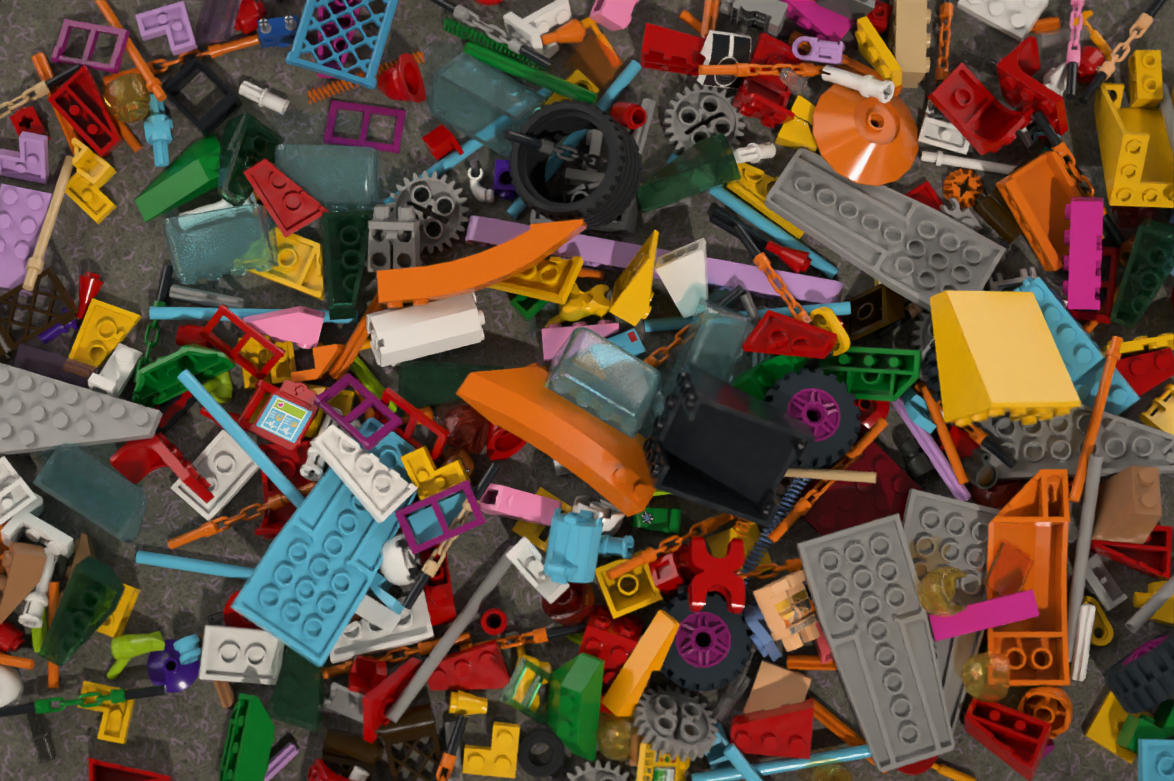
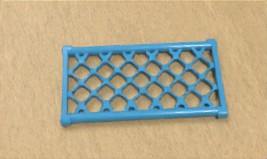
[285,0,398,90]

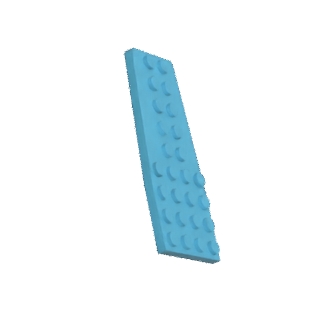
[231,418,417,667]

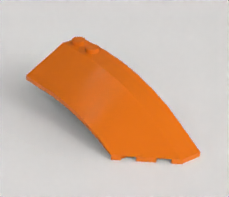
[377,219,587,309]
[456,366,656,517]
[986,469,1070,687]

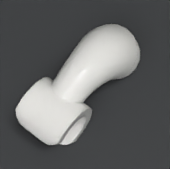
[468,168,494,203]

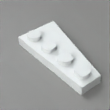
[310,424,418,523]
[329,589,435,664]

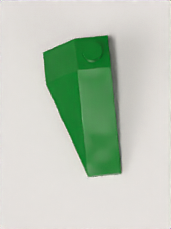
[134,133,236,222]

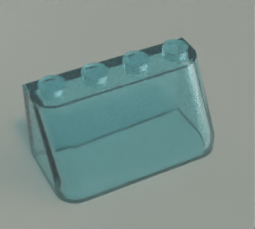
[429,52,546,155]
[275,144,381,214]
[163,204,279,284]
[662,297,754,397]
[544,327,662,439]
[33,444,148,545]

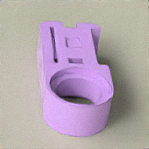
[792,36,845,65]

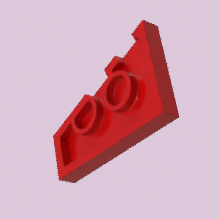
[243,158,329,238]
[742,309,838,359]
[422,639,514,691]
[362,657,421,744]

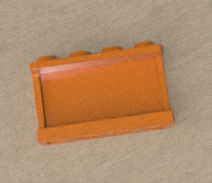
[995,150,1104,271]

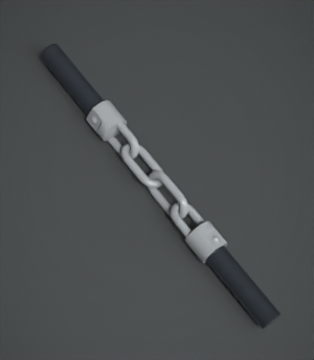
[430,0,555,71]

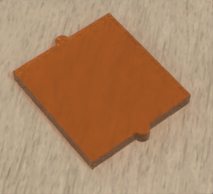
[565,34,624,94]
[983,542,1034,597]

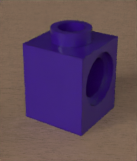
[494,159,519,200]

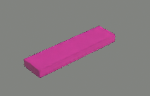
[928,589,1039,641]

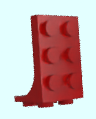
[732,32,806,128]
[996,35,1068,136]
[927,62,1036,156]
[109,432,215,504]
[254,440,315,539]
[577,605,643,715]

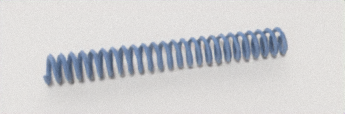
[736,477,810,589]

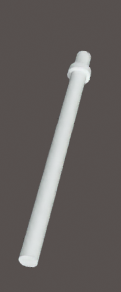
[921,151,1090,188]

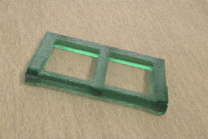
[500,657,551,725]

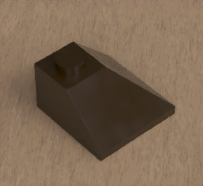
[844,283,904,342]

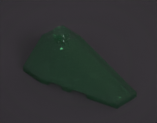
[218,111,284,209]
[636,133,741,214]
[38,556,125,667]

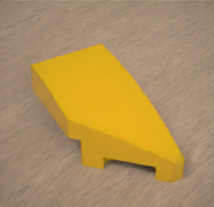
[72,137,115,189]

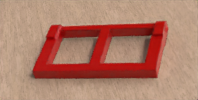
[1066,247,1120,324]
[199,304,285,380]
[373,387,450,464]

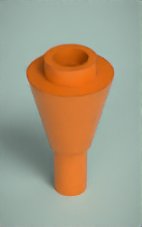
[540,18,585,46]

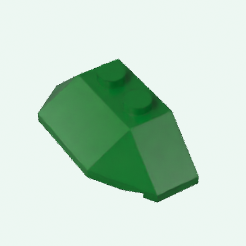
[132,343,236,408]
[818,347,922,402]
[547,653,604,761]
[219,693,275,781]

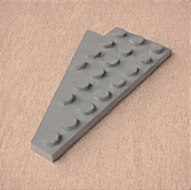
[0,363,163,456]
[979,404,1174,481]

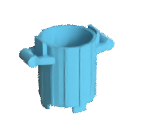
[543,508,603,585]

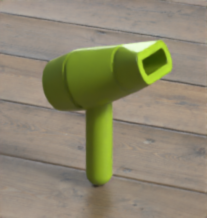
[202,371,233,403]
[107,631,165,680]

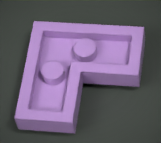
[135,1,198,56]
[0,131,49,184]

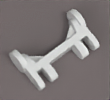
[987,267,1037,291]

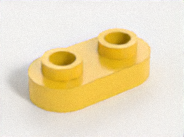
[810,306,850,356]
[1082,596,1114,646]

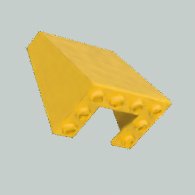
[1094,83,1174,208]
[929,290,1081,426]

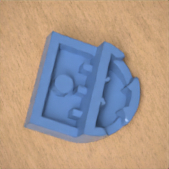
[744,600,782,662]

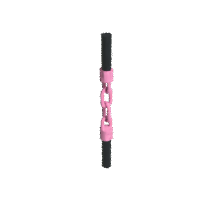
[1065,0,1085,99]

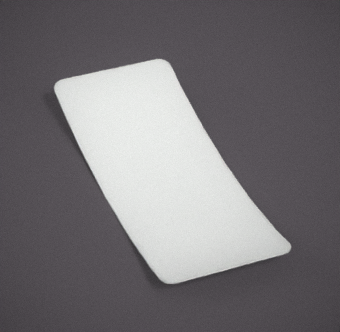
[355,595,402,633]

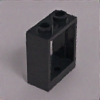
[162,56,242,137]

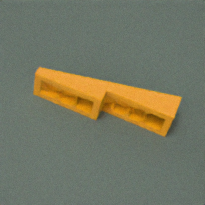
[601,610,680,716]

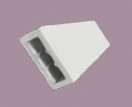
[655,238,708,319]

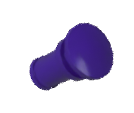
[38,307,79,344]

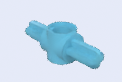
[144,94,174,167]

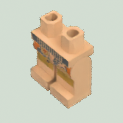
[753,570,820,652]

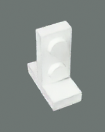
[503,0,572,54]
[565,130,605,186]
[88,343,143,398]
[1,492,74,558]
[506,536,570,604]

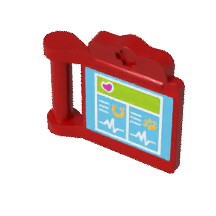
[234,379,319,452]

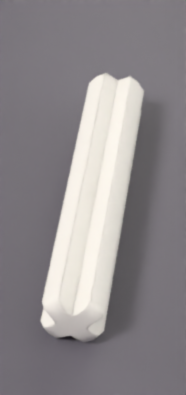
[1070,604,1096,681]

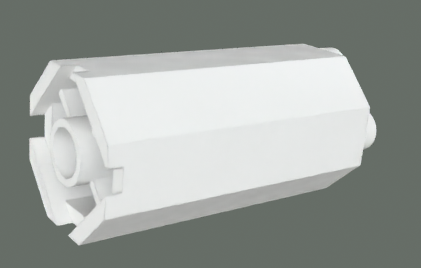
[366,291,485,367]

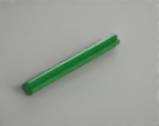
[464,42,598,105]

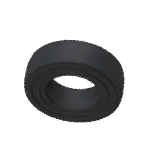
[517,729,565,778]

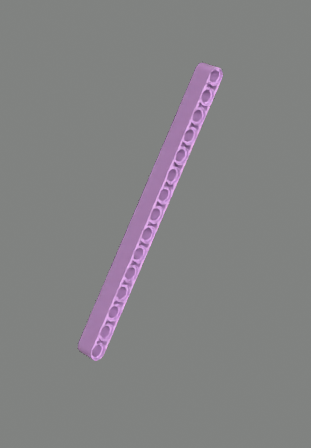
[465,216,843,305]

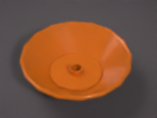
[812,83,918,186]

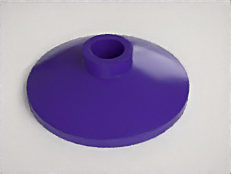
[147,640,200,692]

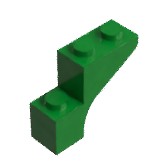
[731,354,810,400]
[1115,699,1174,755]

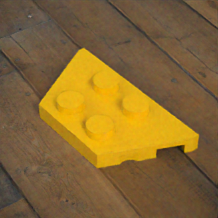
[234,227,324,301]

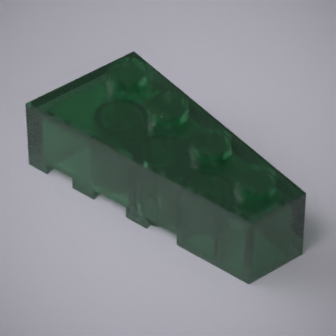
[322,210,374,320]
[1109,218,1174,328]
[397,360,505,415]
[267,646,326,733]

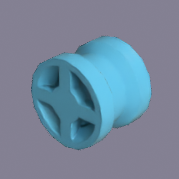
[173,634,202,665]

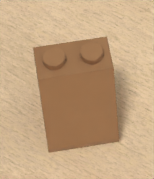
[1091,465,1162,544]

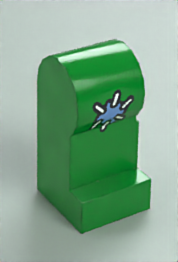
[631,507,682,535]

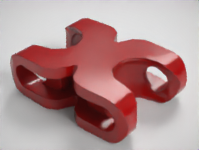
[688,535,745,614]

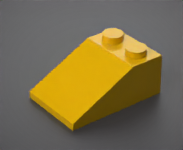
[609,229,659,326]

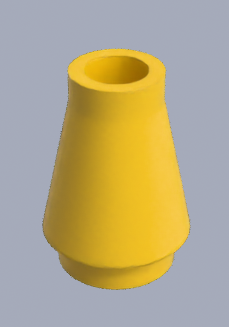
[448,690,488,716]

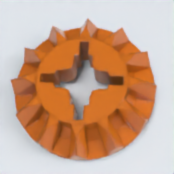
[943,168,984,208]

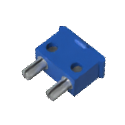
[257,15,300,48]

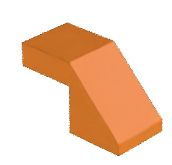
[291,344,345,383]

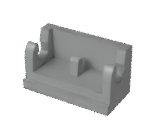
[1072,553,1128,612]
[324,682,365,723]

